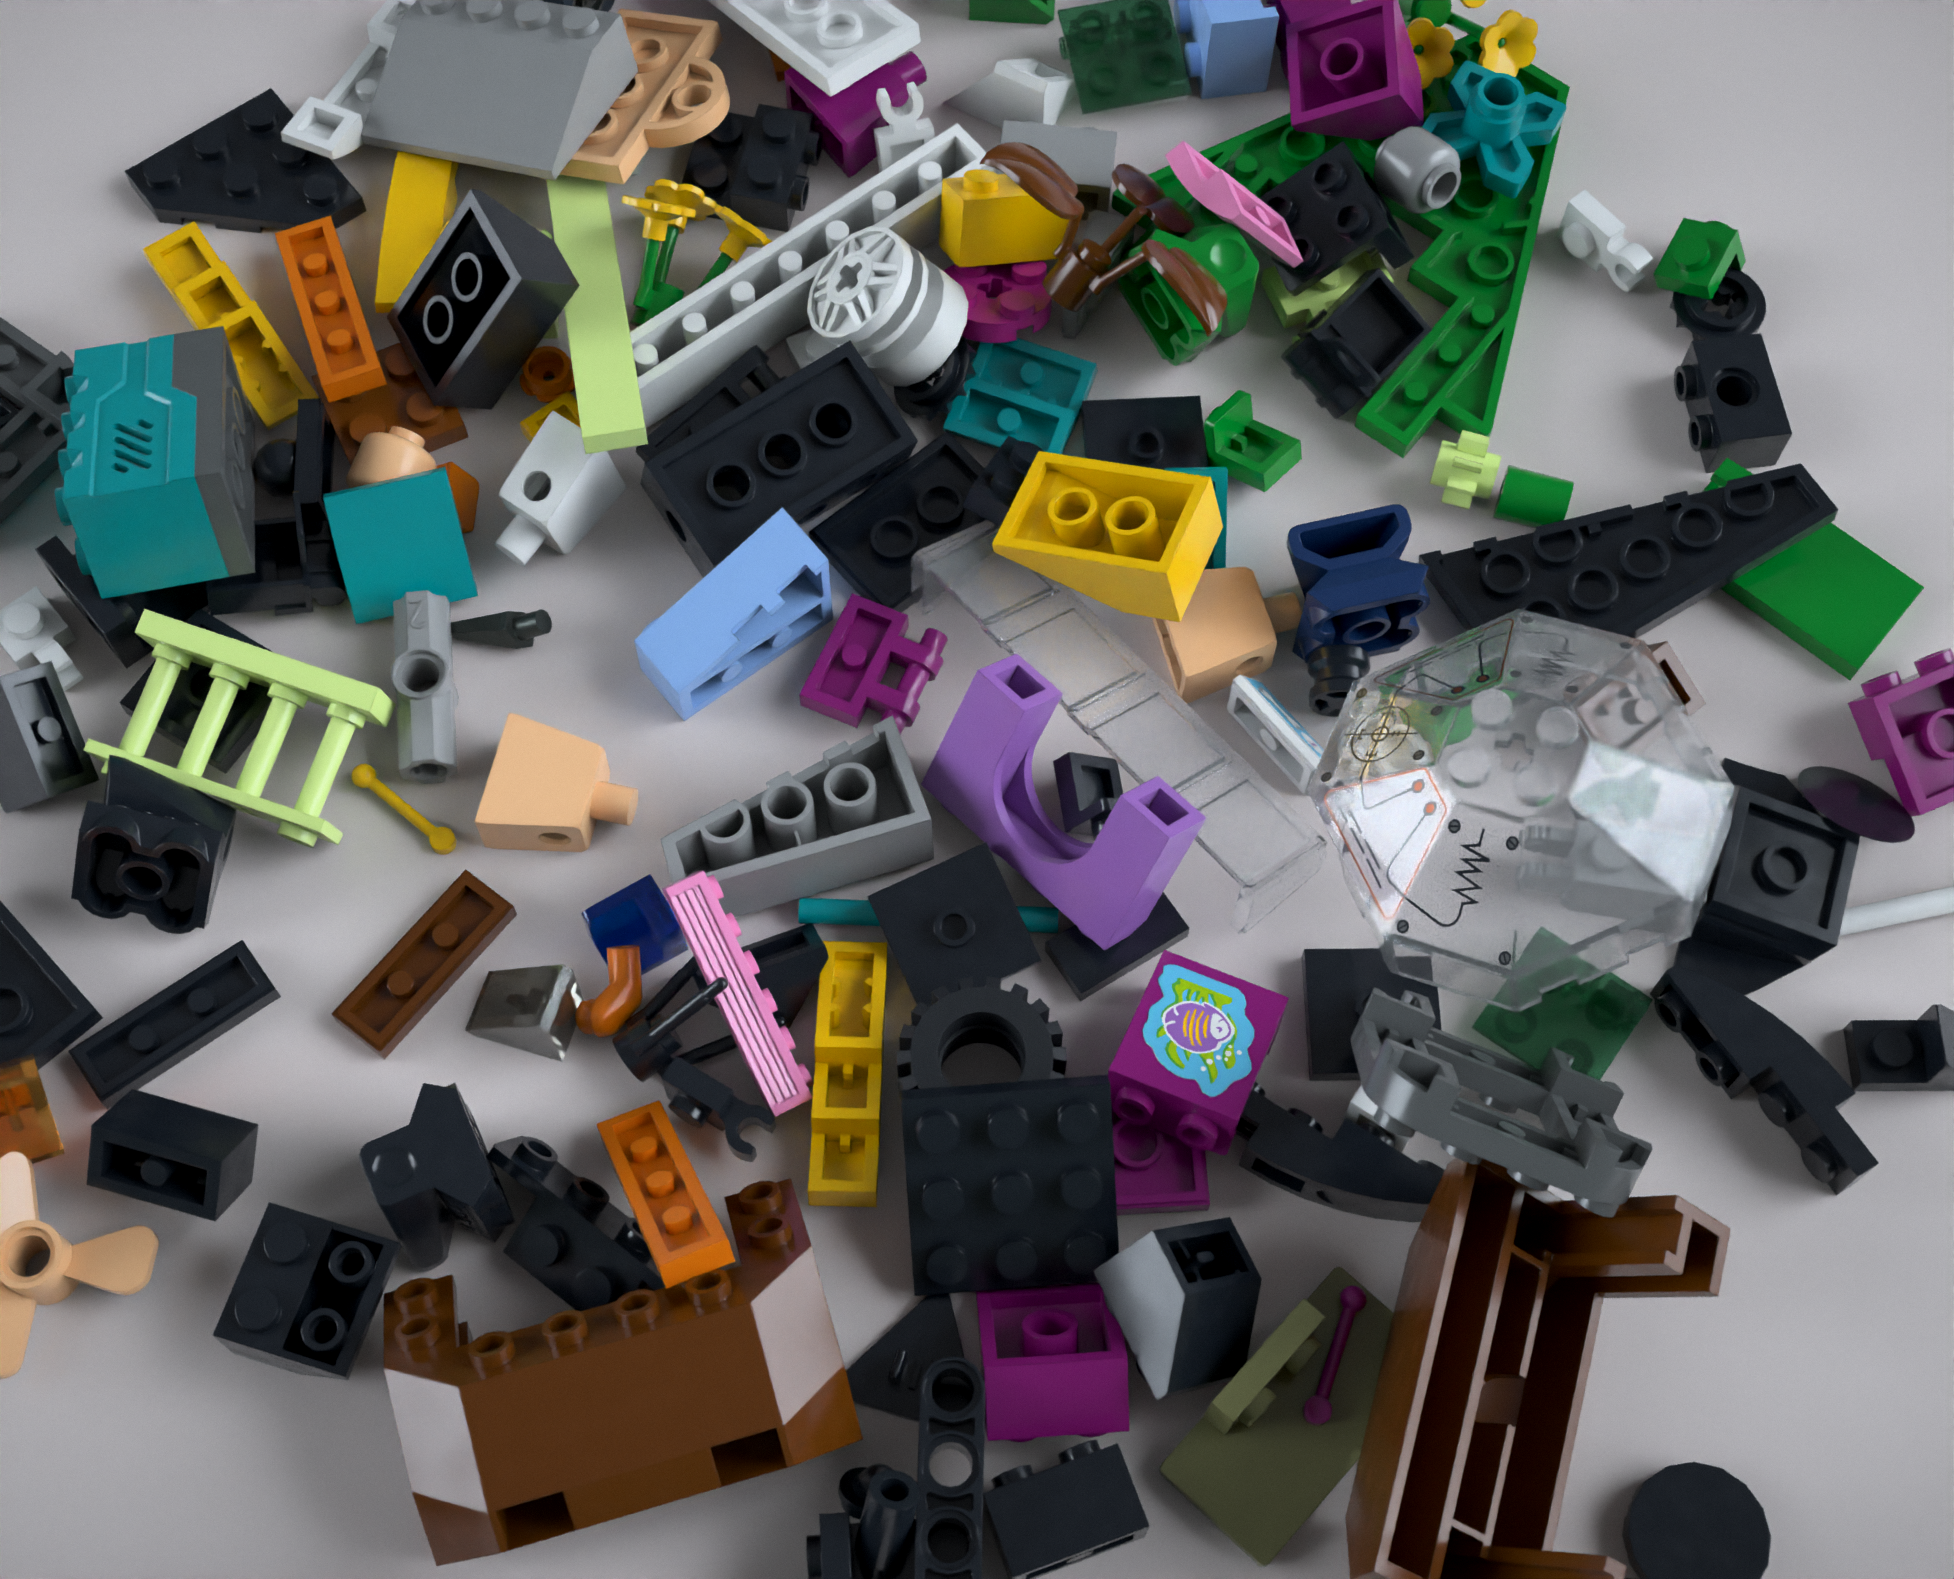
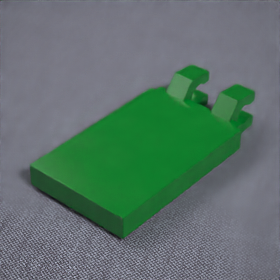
[1703,458,1925,680]

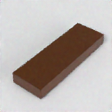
[331,869,517,1060]

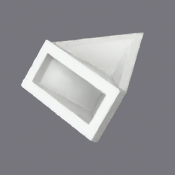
[944,58,1081,128]

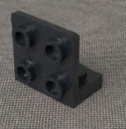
[1259,142,1415,296]
[35,535,210,669]

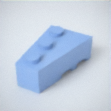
[634,507,833,721]

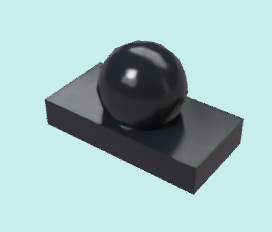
[253,398,335,522]

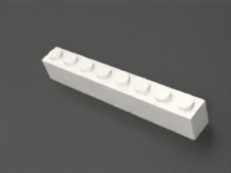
[630,123,994,429]

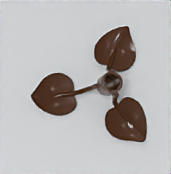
[980,142,1228,337]

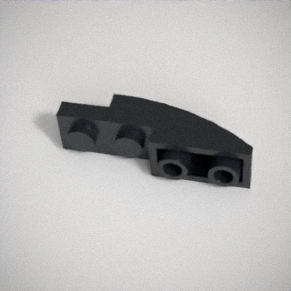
[1650,965,1879,1196]
[1235,1082,1445,1222]

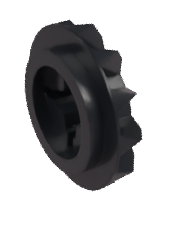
[1669,266,1766,341]
[894,335,977,422]

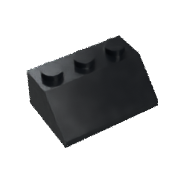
[387,189,580,409]

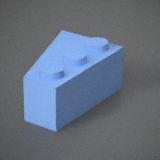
[1174,0,1279,99]

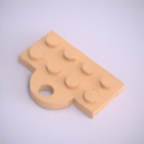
[560,9,730,184]

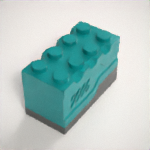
[55,326,255,599]

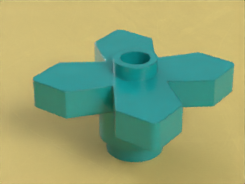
[1422,61,1567,198]

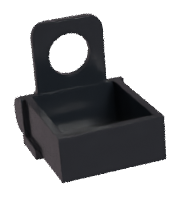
[1281,268,1433,419]
[206,491,346,616]

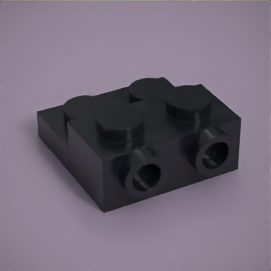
[681,104,823,232]

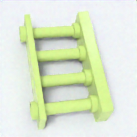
[84,609,396,848]

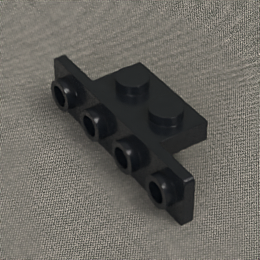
[487,1136,665,1312]

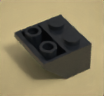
[213,1202,402,1380]
[1093,1217,1262,1400]

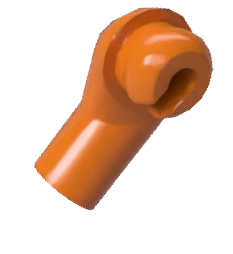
[575,945,643,1038]

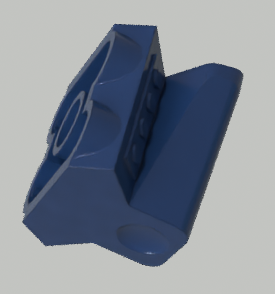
[1286,504,1430,664]

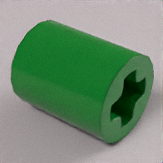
[1493,465,1574,529]

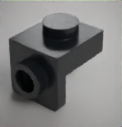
[1053,752,1123,841]

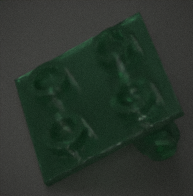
[1058,0,1192,114]
[1472,927,1653,1080]

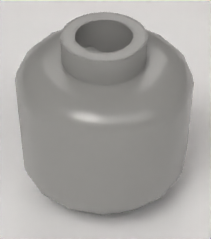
[1374,126,1461,214]

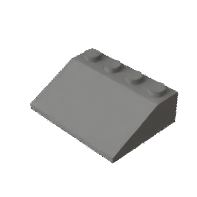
[361,0,639,180]

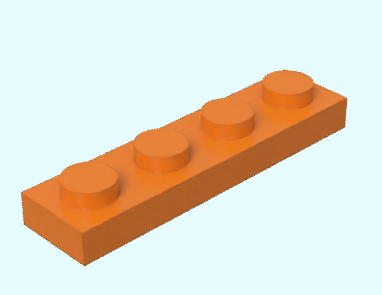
[275,215,387,403]
[596,1100,735,1289]

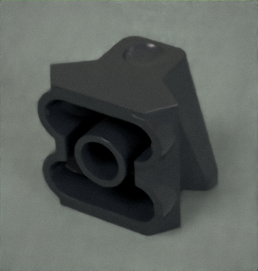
[71,754,237,934]
[359,1083,515,1272]

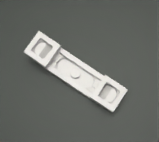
[281,0,416,159]

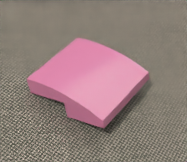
[1165,141,1303,268]

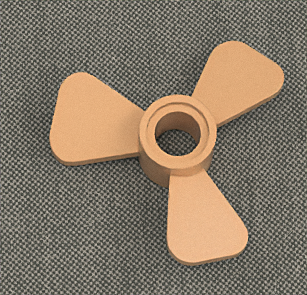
[0,1151,159,1379]

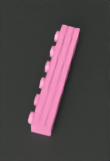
[662,870,814,1117]

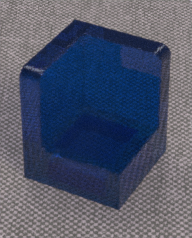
[581,874,688,976]

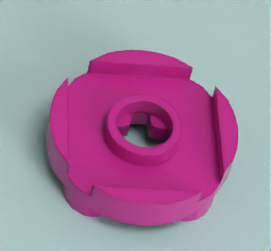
[944,260,1052,343]

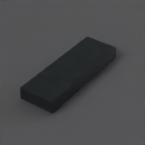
[68,940,281,1109]

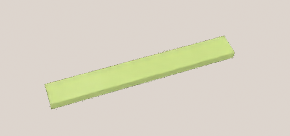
[546,174,648,454]

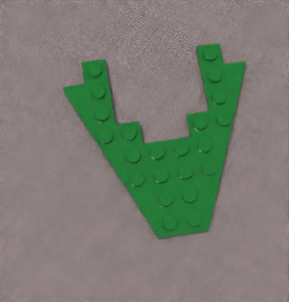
[1111,35,1570,458]

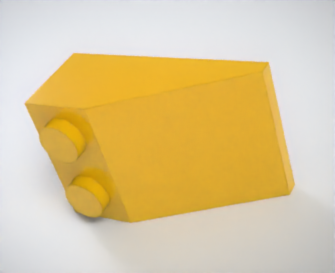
[992,451,1223,622]

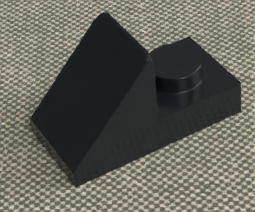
[1843,1004,1954,1091]

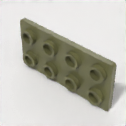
[1159,1267,1394,1567]

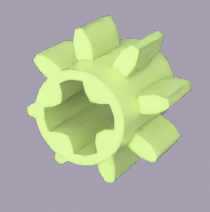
[1430,430,1501,510]

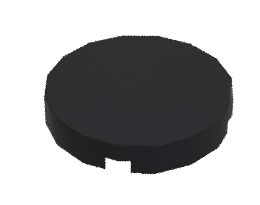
[1622,1462,1771,1579]

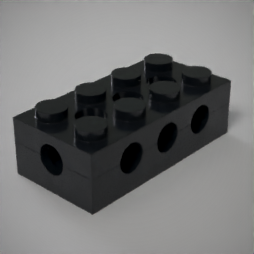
[640,340,918,578]

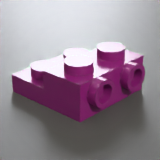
[1848,648,1954,817]

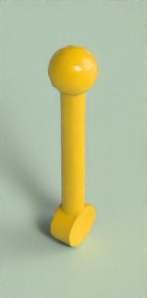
[351,763,456,855]

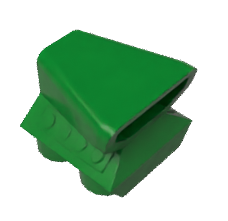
[1117,223,1259,366]

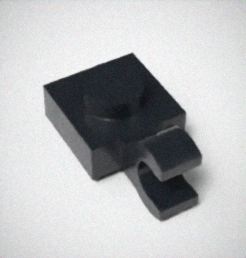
[661,1056,776,1162]

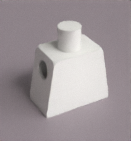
[495,411,627,566]

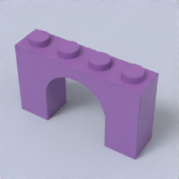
[921,653,1207,950]

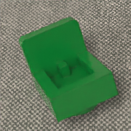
[1653,218,1746,300]
[1204,390,1302,492]

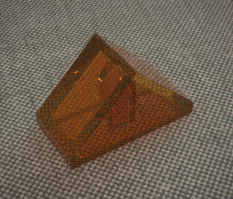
[0,1054,65,1164]

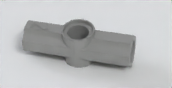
[391,590,459,784]

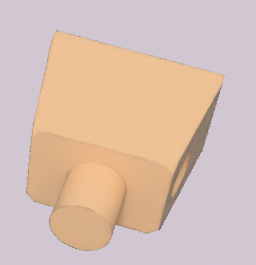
[1152,567,1302,705]
[474,713,638,852]

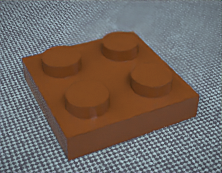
[311,342,469,467]

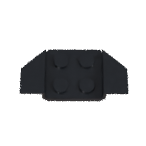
[1673,758,1860,996]

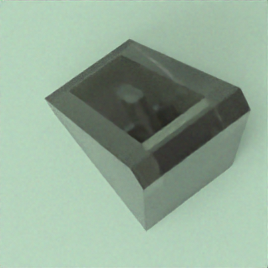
[465,964,585,1062]

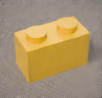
[938,169,1069,268]

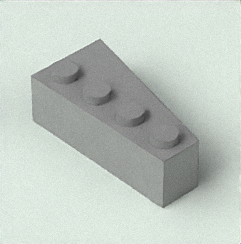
[660,715,934,917]

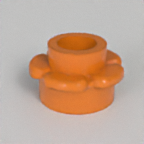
[519,346,575,403]

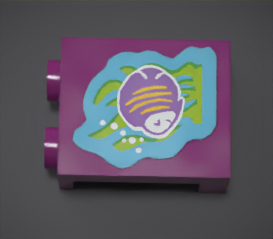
[1108,950,1289,1156]

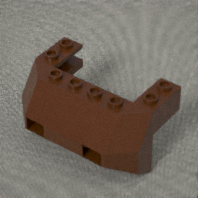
[1345,1158,1731,1579]
[383,1178,863,1566]

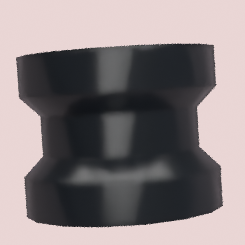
[1307,645,1372,717]

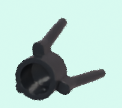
[612,956,787,1082]

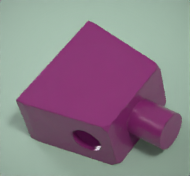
[784,51,927,178]

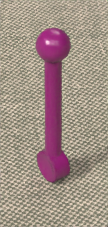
[1302,1285,1367,1426]

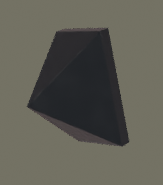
[692,924,829,1030]

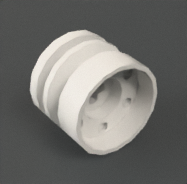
[807,226,968,387]

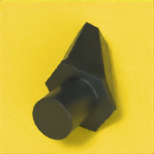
[451,609,552,649]

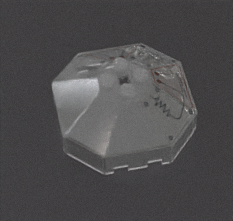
[1307,609,1734,1012]

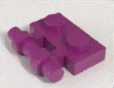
[799,593,948,735]

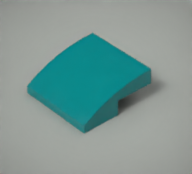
[943,337,1098,454]
[323,467,478,624]

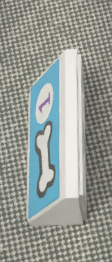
[1227,675,1341,797]

